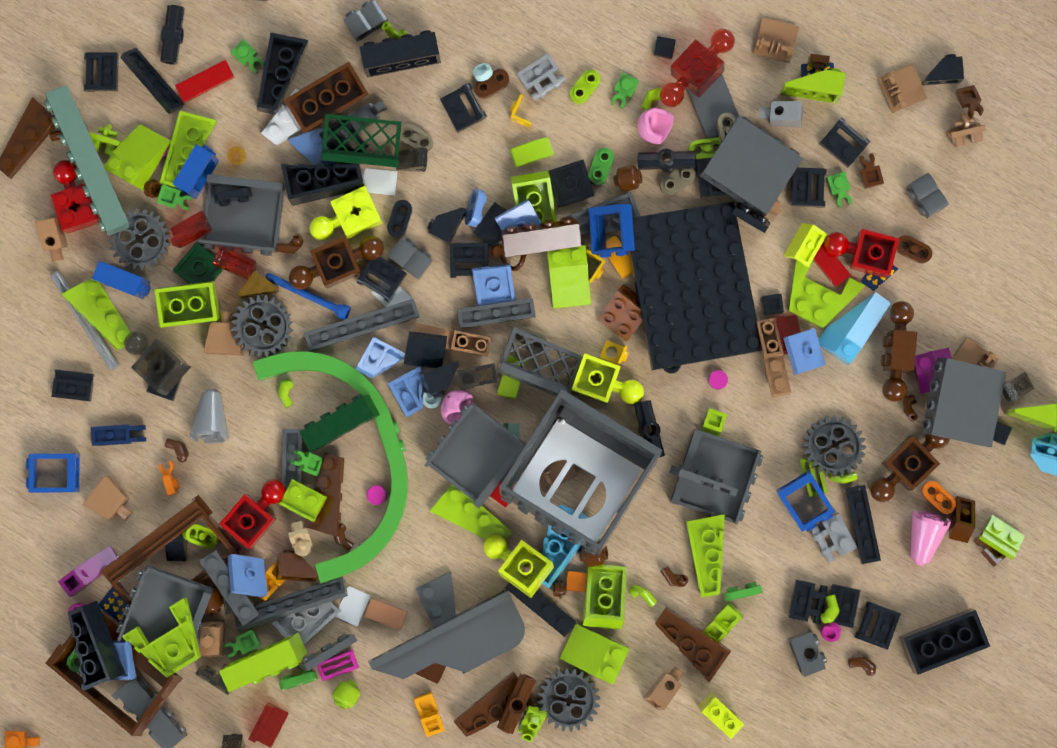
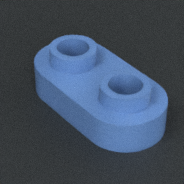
[465,188,487,227]

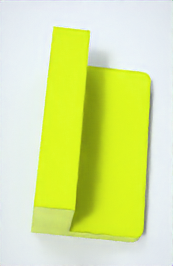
[784,223,827,267]

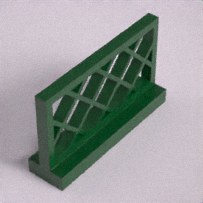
[320,114,402,168]

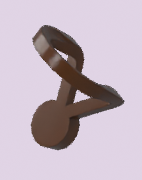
[491,245,526,271]

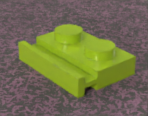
[280,479,327,522]
[979,515,1025,560]

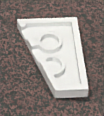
[261,89,299,146]

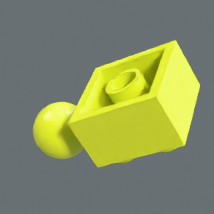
[310,186,383,241]
[571,353,644,404]
[483,535,554,598]

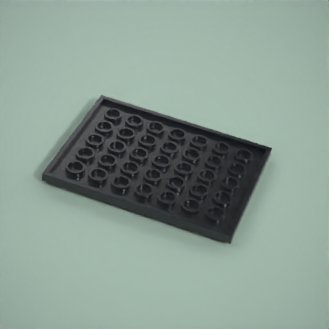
[629,201,762,371]

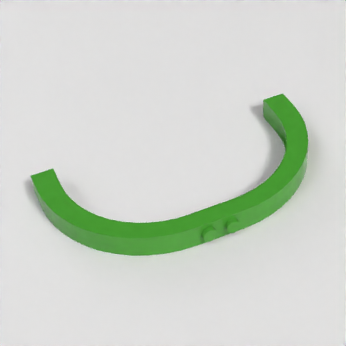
[253,352,409,583]

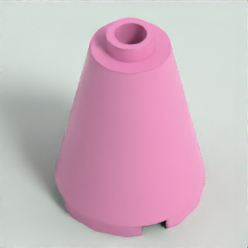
[910,510,951,566]

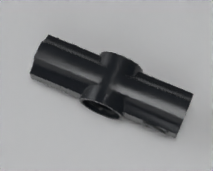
[160,5,185,65]
[637,148,696,172]
[633,400,665,458]

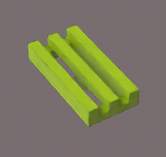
[799,457,828,497]

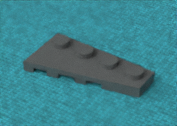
[560,192,640,235]

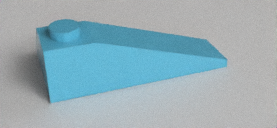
[818,292,891,365]
[541,505,588,588]

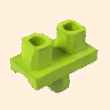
[88,124,121,156]
[517,706,547,742]

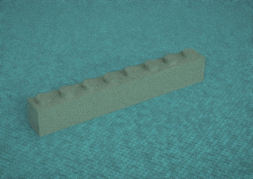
[44,85,129,236]

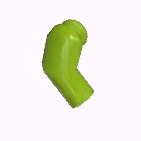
[278,379,294,409]
[629,585,657,607]
[821,595,839,623]

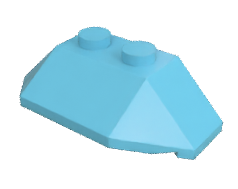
[1030,433,1057,476]

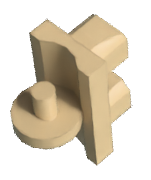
[288,521,313,556]

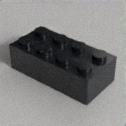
[360,30,441,78]
[899,608,991,675]

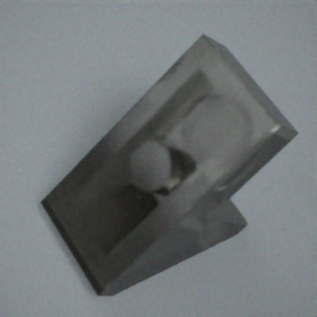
[396,148,428,172]
[1003,371,1034,402]
[195,663,232,695]

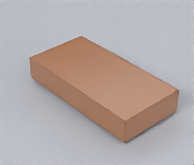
[364,598,408,630]

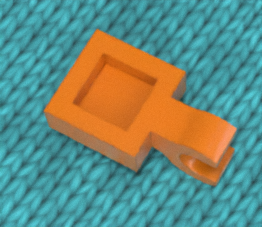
[159,461,180,496]
[5,730,40,748]

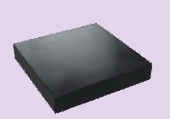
[548,159,595,208]
[404,331,447,368]

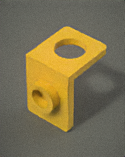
[510,94,532,129]
[586,249,606,284]
[600,340,629,366]

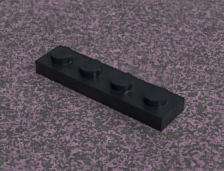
[120,48,184,114]
[845,485,881,564]
[505,582,576,637]

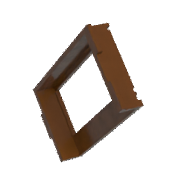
[100,494,241,605]
[45,613,183,736]

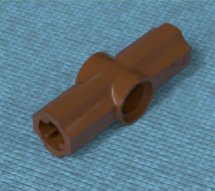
[497,673,536,734]

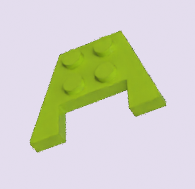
[788,259,865,328]
[122,597,201,678]

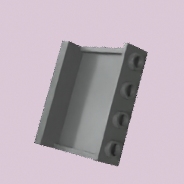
[700,116,803,217]
[198,174,286,256]
[922,357,1007,448]
[424,403,526,508]
[670,429,763,525]
[116,564,213,643]

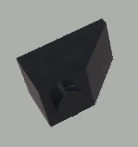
[922,54,964,86]
[427,207,467,245]
[420,361,459,399]
[164,534,188,561]

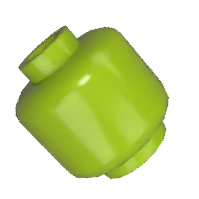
[332,679,361,710]

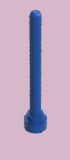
[265,273,351,320]

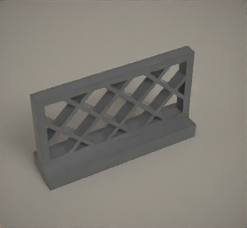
[495,328,583,397]

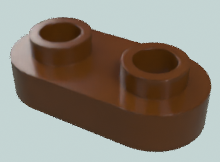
[474,69,509,99]
[896,235,933,264]

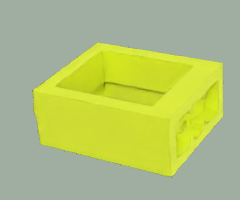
[697,692,744,739]

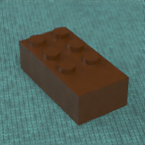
[282,62,369,135]

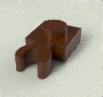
[955,85,984,118]
[859,153,884,189]
[974,532,1006,567]

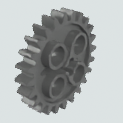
[108,208,171,270]
[230,295,293,358]
[802,415,866,478]
[538,668,600,732]

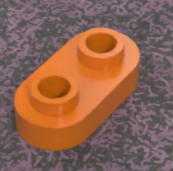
[921,481,956,514]

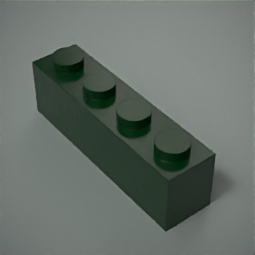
[299,394,380,452]

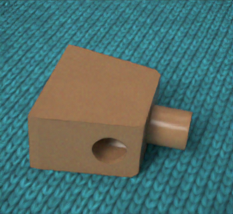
[35,217,67,262]
[204,312,243,356]
[82,476,133,521]
[199,620,225,658]
[643,666,684,710]

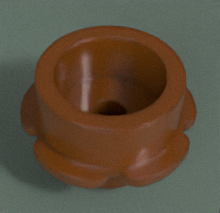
[144,179,162,198]
[553,580,567,599]

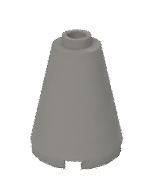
[189,389,229,443]

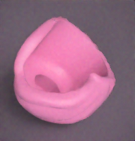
[637,108,674,144]
[441,390,473,425]

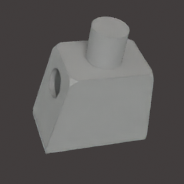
[759,101,803,128]

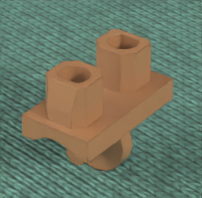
[946,114,986,147]

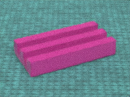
[317,649,359,681]

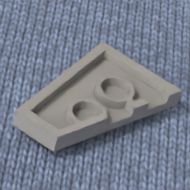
[272,601,341,645]

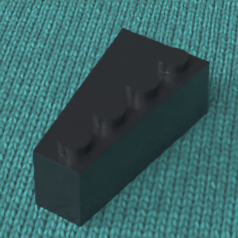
[257,32,308,115]
[281,164,366,206]
[68,601,125,691]

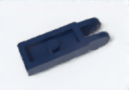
[91,425,146,446]

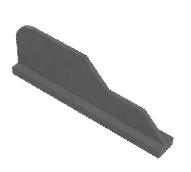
[368,589,525,679]

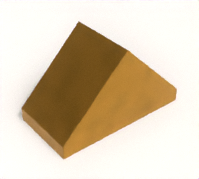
[238,271,279,298]

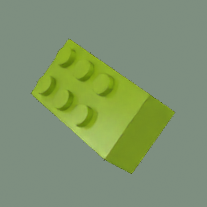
[219,632,308,692]

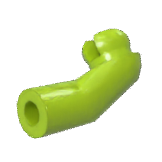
[382,21,408,39]
[641,87,666,110]
[828,471,858,484]

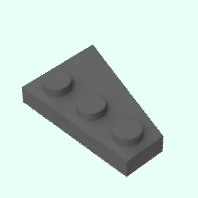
[669,464,738,497]
[416,572,456,627]
[297,633,358,671]

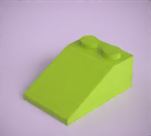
[780,68,846,104]
[104,124,171,190]
[511,171,557,224]
[547,245,591,309]
[1005,404,1057,432]
[583,565,626,630]
[560,623,629,685]

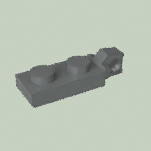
[340,100,387,139]

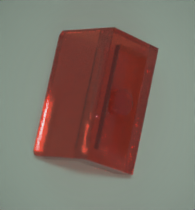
[170,211,213,249]
[213,246,256,280]
[776,315,800,356]
[248,702,289,747]

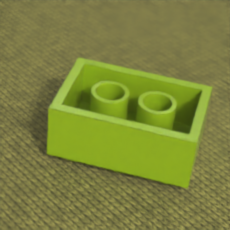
[154,281,220,328]

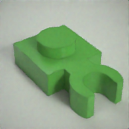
[230,39,265,74]
[611,72,639,109]
[826,172,852,208]
[156,184,193,210]
[290,450,323,476]
[224,629,261,657]

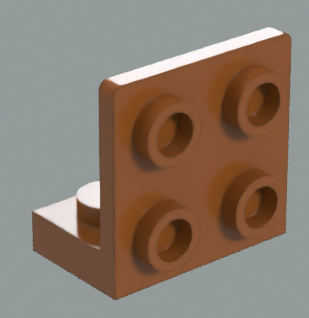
[597,284,642,341]

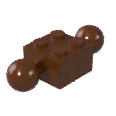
[289,236,384,290]
[881,301,917,402]
[870,434,950,502]

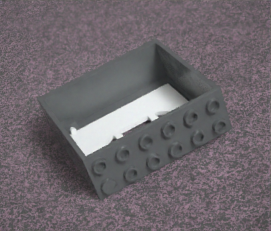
[499,389,662,556]

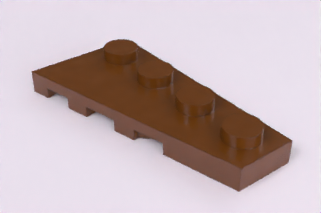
[0,97,55,179]
[304,453,344,537]
[655,607,731,683]
[454,671,538,737]

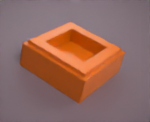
[567,571,587,592]

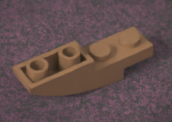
[756,318,791,398]
[413,323,492,357]

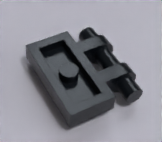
[788,579,828,624]

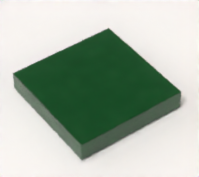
[173,241,227,284]

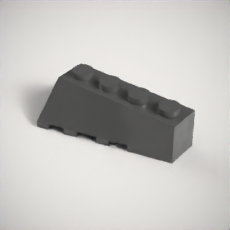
[111,676,188,748]

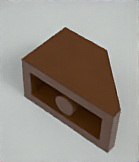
[949,496,975,543]
[276,550,318,582]

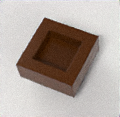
[807,54,830,70]

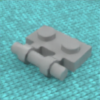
[517,53,566,101]
[811,513,858,563]

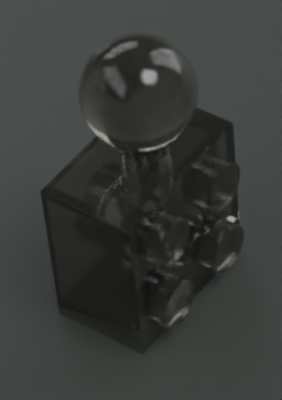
[124,331,191,396]

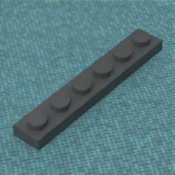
[304,299,420,352]
[234,576,348,632]

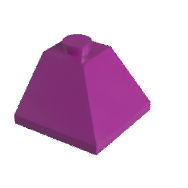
[914,347,952,394]

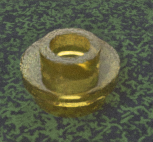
[227,146,247,166]

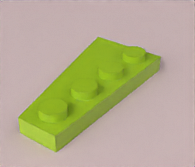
[160,111,218,189]
[61,278,135,351]
[430,484,512,540]
[686,514,725,598]

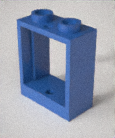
[173,144,219,199]
[589,204,635,258]
[92,261,151,299]
[26,454,80,493]
[776,470,835,532]

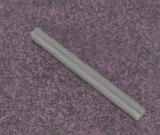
[50,271,119,370]

